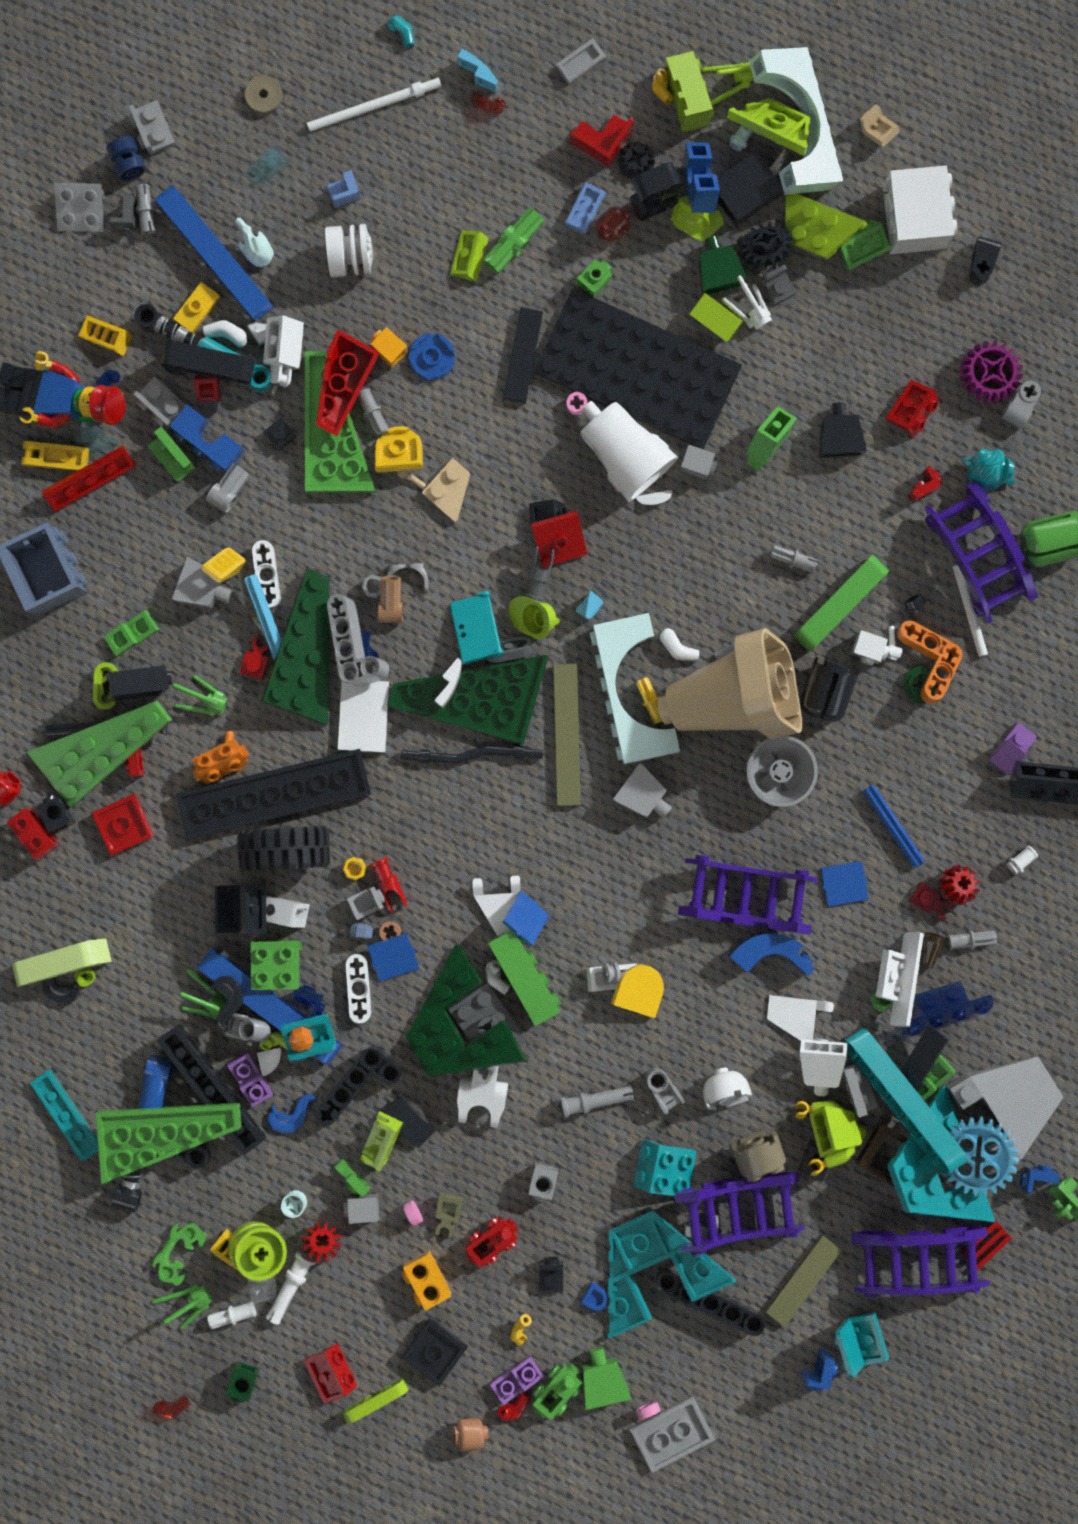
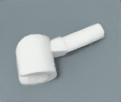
[887,626,902,660]

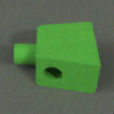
[583,1347,631,1410]

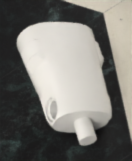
[580,401,678,502]

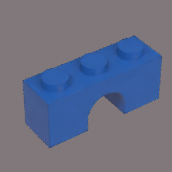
[682,143,720,213]
[170,404,245,472]

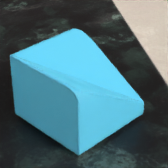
[575,590,603,621]

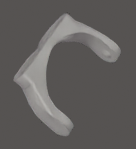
[387,563,429,592]

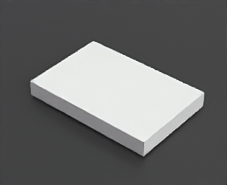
[338,681,389,752]

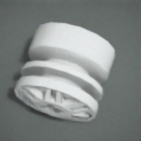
[325,224,373,278]

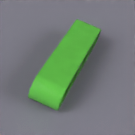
[793,554,889,653]

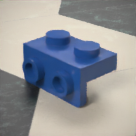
[800,1348,837,1392]

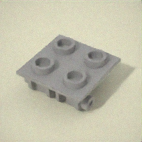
[54,183,105,232]

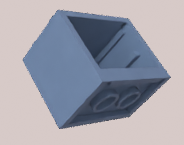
[0,522,88,617]

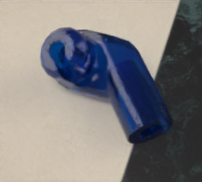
[361,631,379,659]

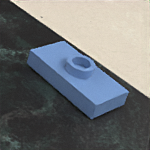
[565,182,606,235]

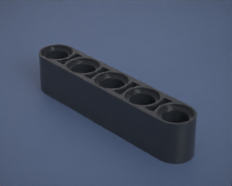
[655,1267,765,1336]

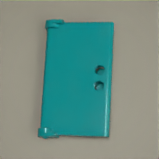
[449,591,504,664]

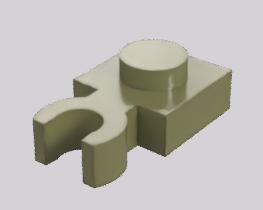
[435,1192,464,1238]

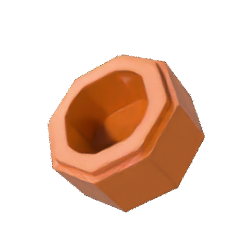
[289,1027,313,1052]

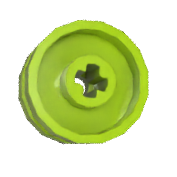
[227,1221,287,1281]

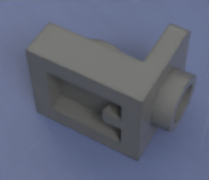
[109,195,137,233]
[762,265,796,305]

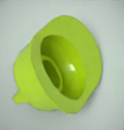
[671,196,723,242]
[509,596,560,640]

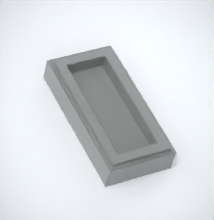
[555,38,606,85]

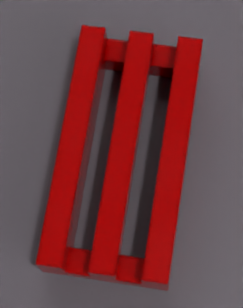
[960,1220,1012,1271]

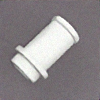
[1007,845,1038,875]

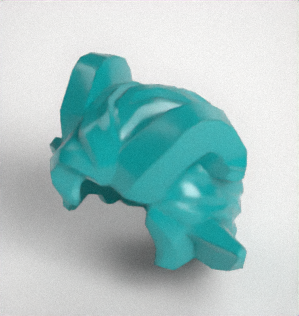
[961,448,1016,493]

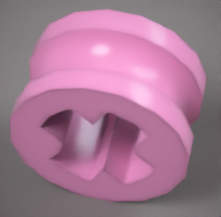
[566,392,587,415]

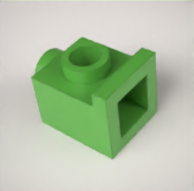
[576,259,613,298]

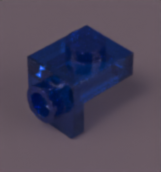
[293,985,326,1018]

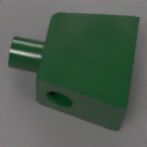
[698,236,747,296]

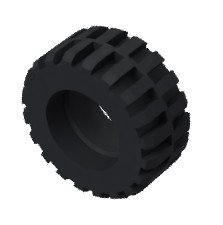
[237,826,331,871]

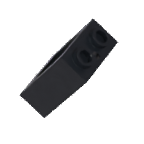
[101,665,172,702]

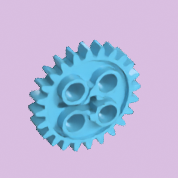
[948,1117,1019,1196]

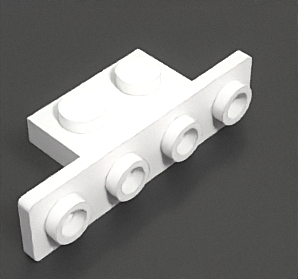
[876,932,924,1027]

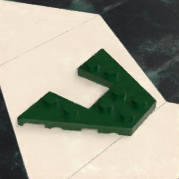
[406,944,528,1077]

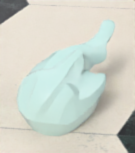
[235,218,273,267]

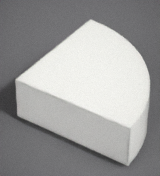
[247,323,266,347]
[257,1047,282,1076]

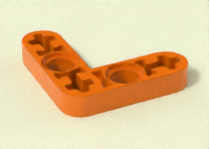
[897,621,963,704]

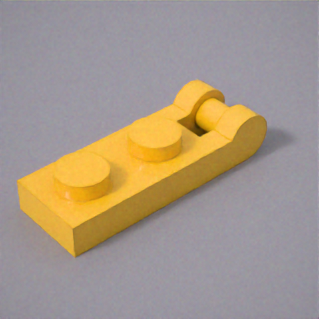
[21,441,90,471]

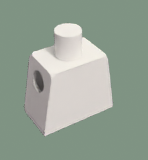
[266,896,310,928]
[800,1039,847,1096]

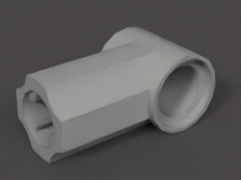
[206,463,250,513]

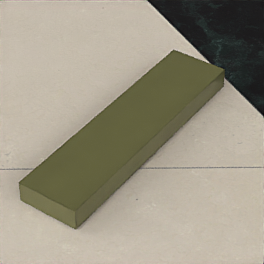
[765,1235,842,1327]

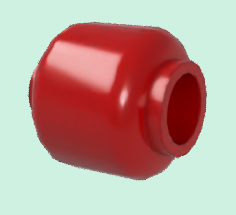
[0,771,21,806]

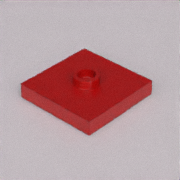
[531,511,588,567]
[91,793,155,856]

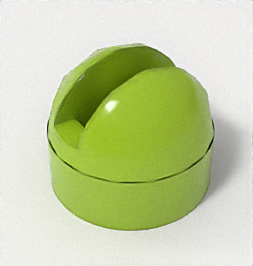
[74,967,95,987]

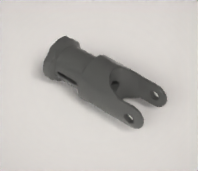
[525,546,554,602]

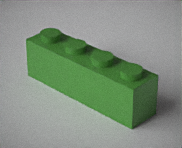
[488,929,562,1026]

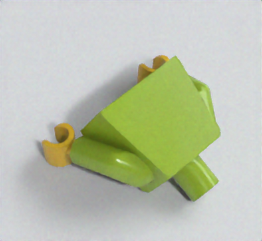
[794,1100,866,1176]

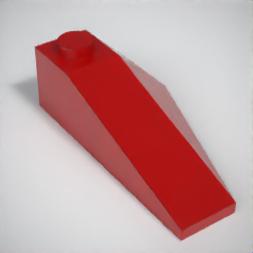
[316,329,380,437]

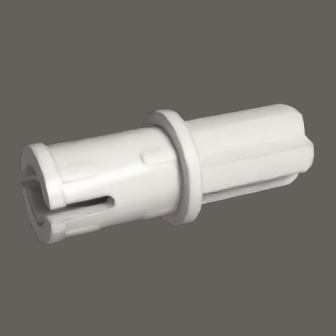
[207,1301,256,1329]

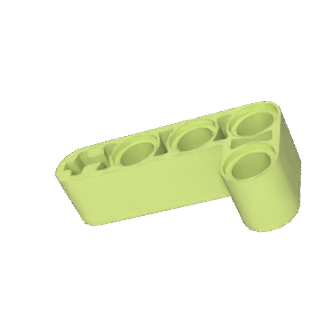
[12,939,112,987]

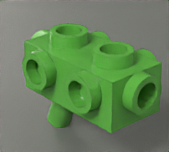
[532,1363,582,1420]

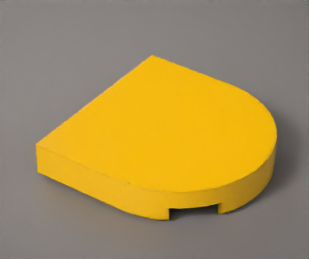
[375,426,423,473]
[611,964,664,1018]

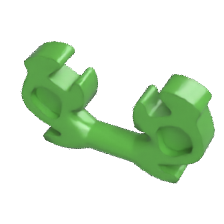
[152,1223,206,1286]

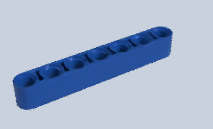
[154,185,274,323]
[197,948,343,1065]

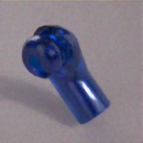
[96,369,120,387]

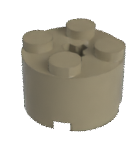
[731,1130,786,1182]

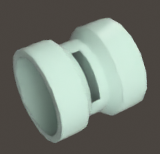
[281,1190,307,1218]

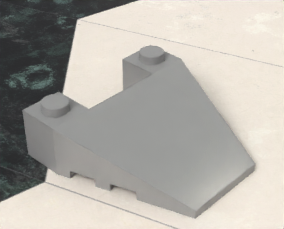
[946,1056,1063,1160]

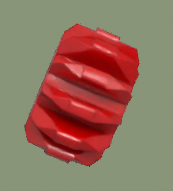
[938,865,980,905]
[301,1222,342,1264]

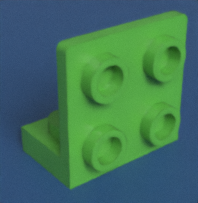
[251,940,302,990]

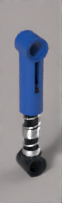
[112,1056,174,1213]

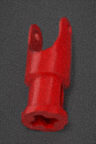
[369,857,408,913]

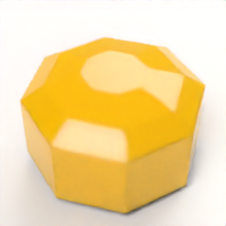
[343,857,367,880]

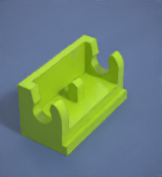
[689,293,743,342]
[360,1111,403,1172]

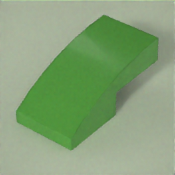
[103,610,159,656]
[918,1054,955,1100]

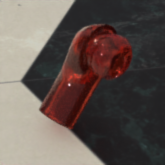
[470,92,506,115]

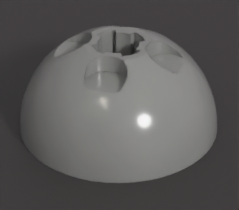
[747,736,818,807]

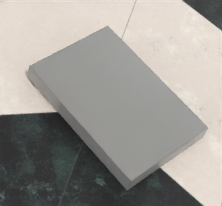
[629,1395,715,1473]

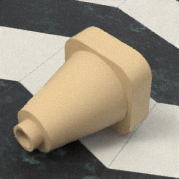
[658,628,802,739]

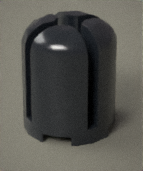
[800,657,860,722]

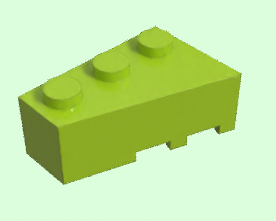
[665,51,713,132]

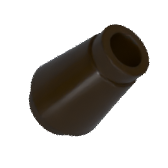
[919,932,945,969]

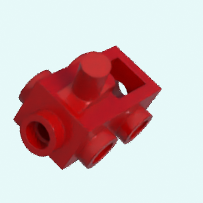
[465,1216,519,1268]

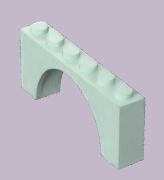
[749,47,843,195]
[590,613,680,765]

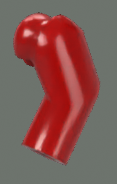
[497,1392,531,1421]

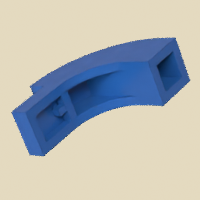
[728,933,815,976]

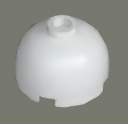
[703,1068,752,1110]

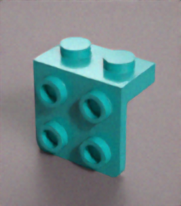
[633,1139,696,1196]
[834,1312,889,1378]

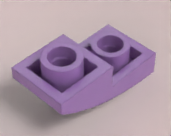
[227,1051,273,1107]
[489,1356,544,1405]

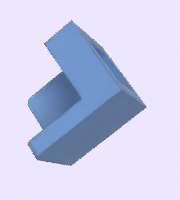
[327,170,361,208]

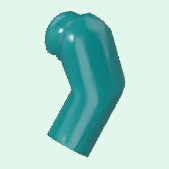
[387,16,415,48]

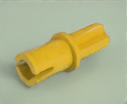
[636,677,662,725]

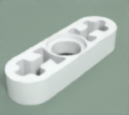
[252,540,281,609]
[346,954,371,1023]

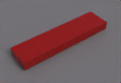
[41,445,136,512]

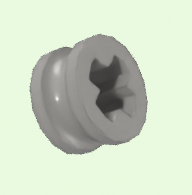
[601,962,620,985]

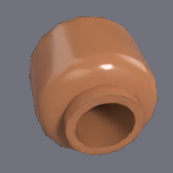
[452,1418,488,1452]

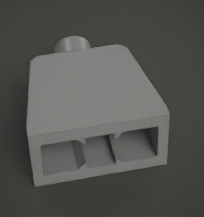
[172,557,233,609]
[613,763,672,818]

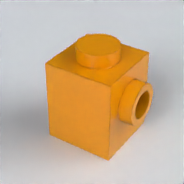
[371,327,408,369]

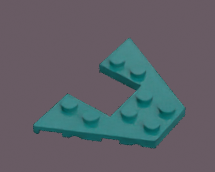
[887,1085,995,1222]
[608,1210,736,1339]

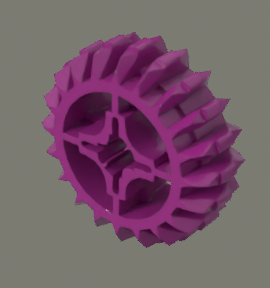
[959,340,1023,404]

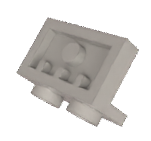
[128,100,176,155]
[133,376,186,429]
[842,1064,877,1117]

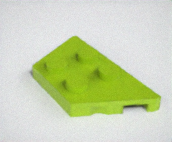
[727,98,810,156]
[785,194,867,259]

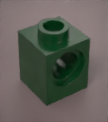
[226,1362,260,1403]

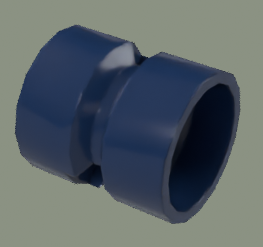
[106,136,147,181]

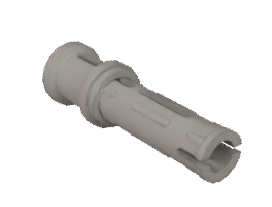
[560,1085,634,1118]

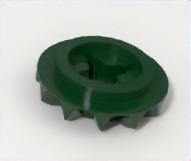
[903,666,939,704]

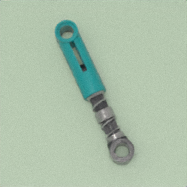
[134,304,273,393]

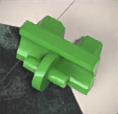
[1047,1177,1078,1220]

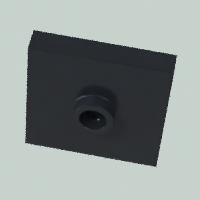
[401,1317,468,1387]

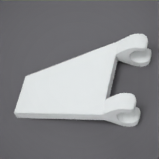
[472,875,521,936]
[767,995,834,1042]

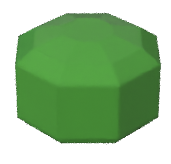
[870,989,893,1012]

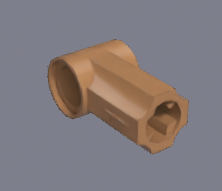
[378,575,403,623]

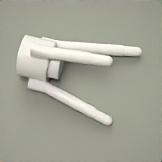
[722,276,772,331]

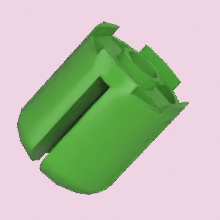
[1020,510,1078,568]

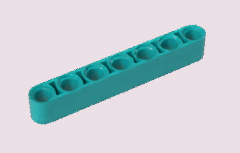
[843,1028,967,1176]

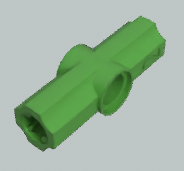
[483,208,544,275]

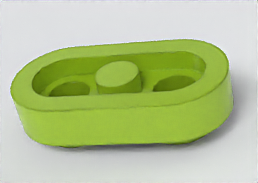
[93,662,119,710]

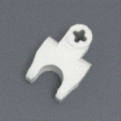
[457,1066,508,1128]

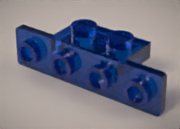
[901,981,994,1036]

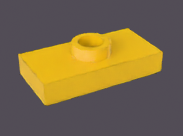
[173,282,221,334]

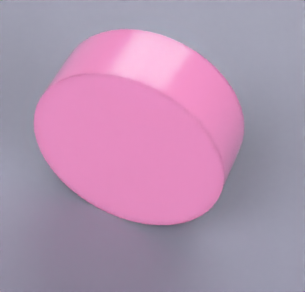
[403,1201,423,1226]
[635,1401,661,1420]

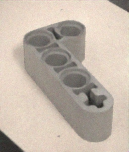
[327,594,389,686]

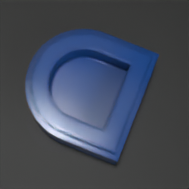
[580,1281,608,1311]

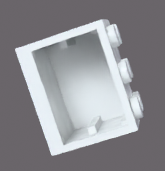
[883,165,957,254]

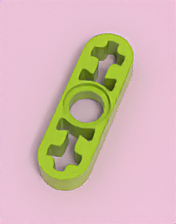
[342,1378,409,1424]

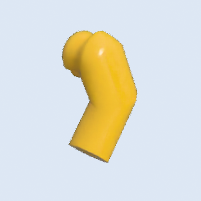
[652,69,674,105]
[510,1314,532,1346]

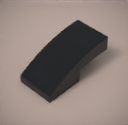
[382,1095,435,1149]

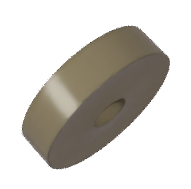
[245,75,283,115]

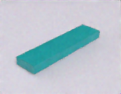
[29,1069,99,1162]

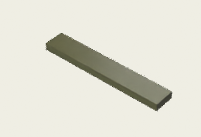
[553,664,581,806]

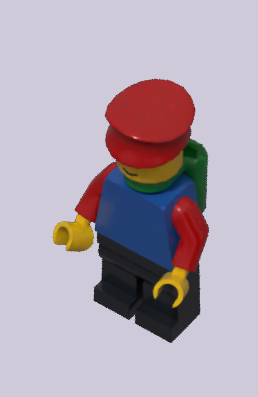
[0,351,126,428]

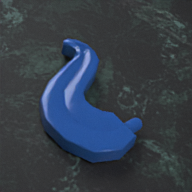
[268,1094,317,1133]

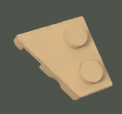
[422,458,470,523]

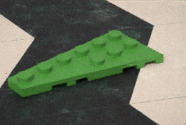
[305,352,376,493]
[27,701,172,807]
[96,1103,241,1185]

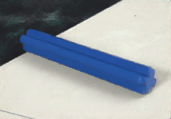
[863,785,925,868]

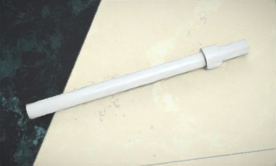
[307,77,441,132]

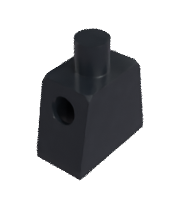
[819,402,867,458]

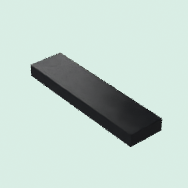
[503,307,543,404]
[879,1026,950,1120]

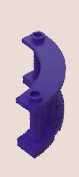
[925,481,1038,624]
[678,855,818,935]
[675,1171,805,1255]
[851,1225,990,1297]

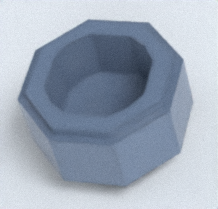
[350,923,373,939]

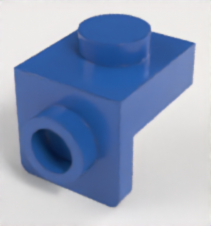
[1019,1164,1059,1194]

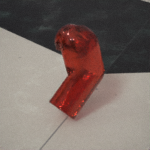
[153,1395,191,1419]

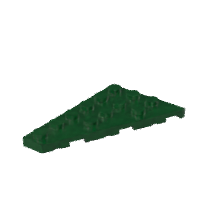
[387,655,549,745]

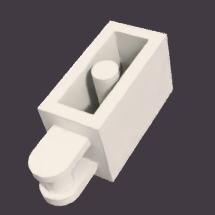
[263,315,304,387]

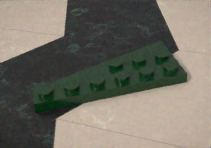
[261,568,329,726]

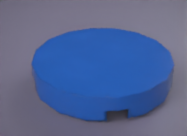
[409,333,455,381]

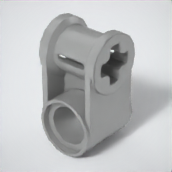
[1001,381,1041,429]
[224,1012,270,1042]
[646,1068,685,1115]

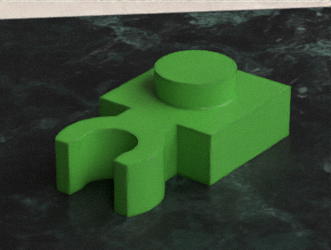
[334,1159,371,1197]

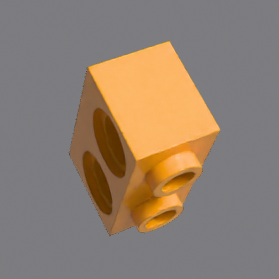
[401,1250,452,1311]

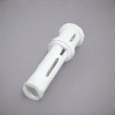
[266,1251,315,1325]

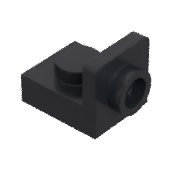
[529,499,567,527]
[539,1256,564,1291]

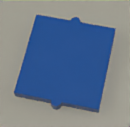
[821,861,869,906]
[502,891,549,947]
[367,933,419,981]

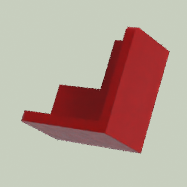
[569,114,634,167]

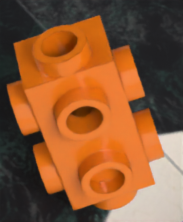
[192,731,250,784]

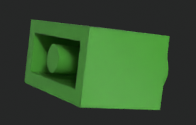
[746,406,797,471]

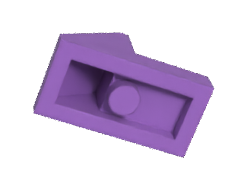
[989,722,1037,774]

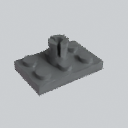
[449,983,528,1047]

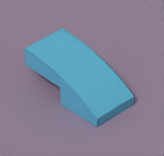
[458,49,498,93]

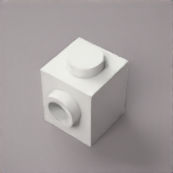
[850,630,889,666]

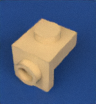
[860,104,900,147]

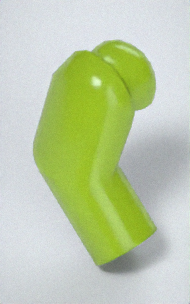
[260,1031,287,1051]

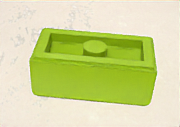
[450,230,489,282]

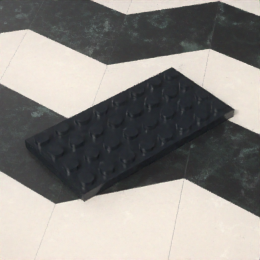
[534,288,742,450]

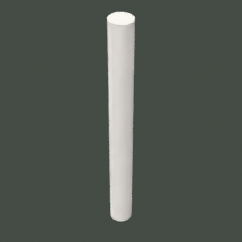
[953,565,988,657]

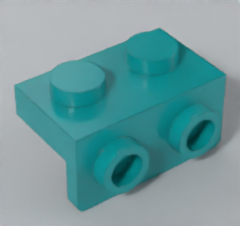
[281,1013,336,1061]

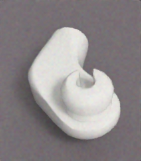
[203,320,247,347]
[660,628,699,662]

